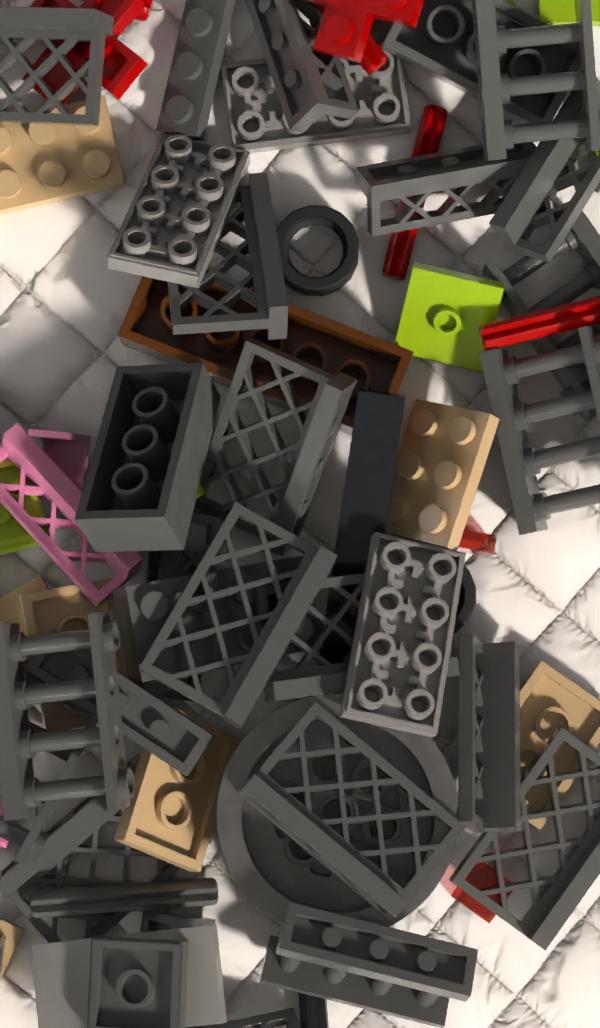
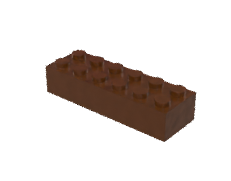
[118,276,413,435]

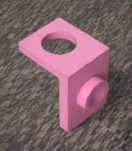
[28,429,91,492]

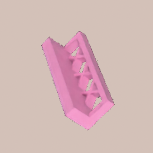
[0,423,143,607]

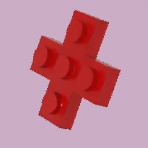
[22,0,148,104]
[300,0,425,63]

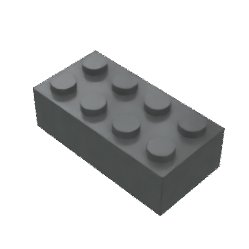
[380,0,580,124]
[75,362,221,552]
[112,555,324,682]

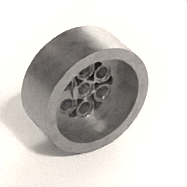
[216,693,459,927]

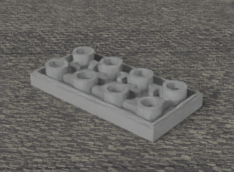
[221,44,412,154]
[107,133,250,288]
[340,532,466,738]
[31,924,227,1028]

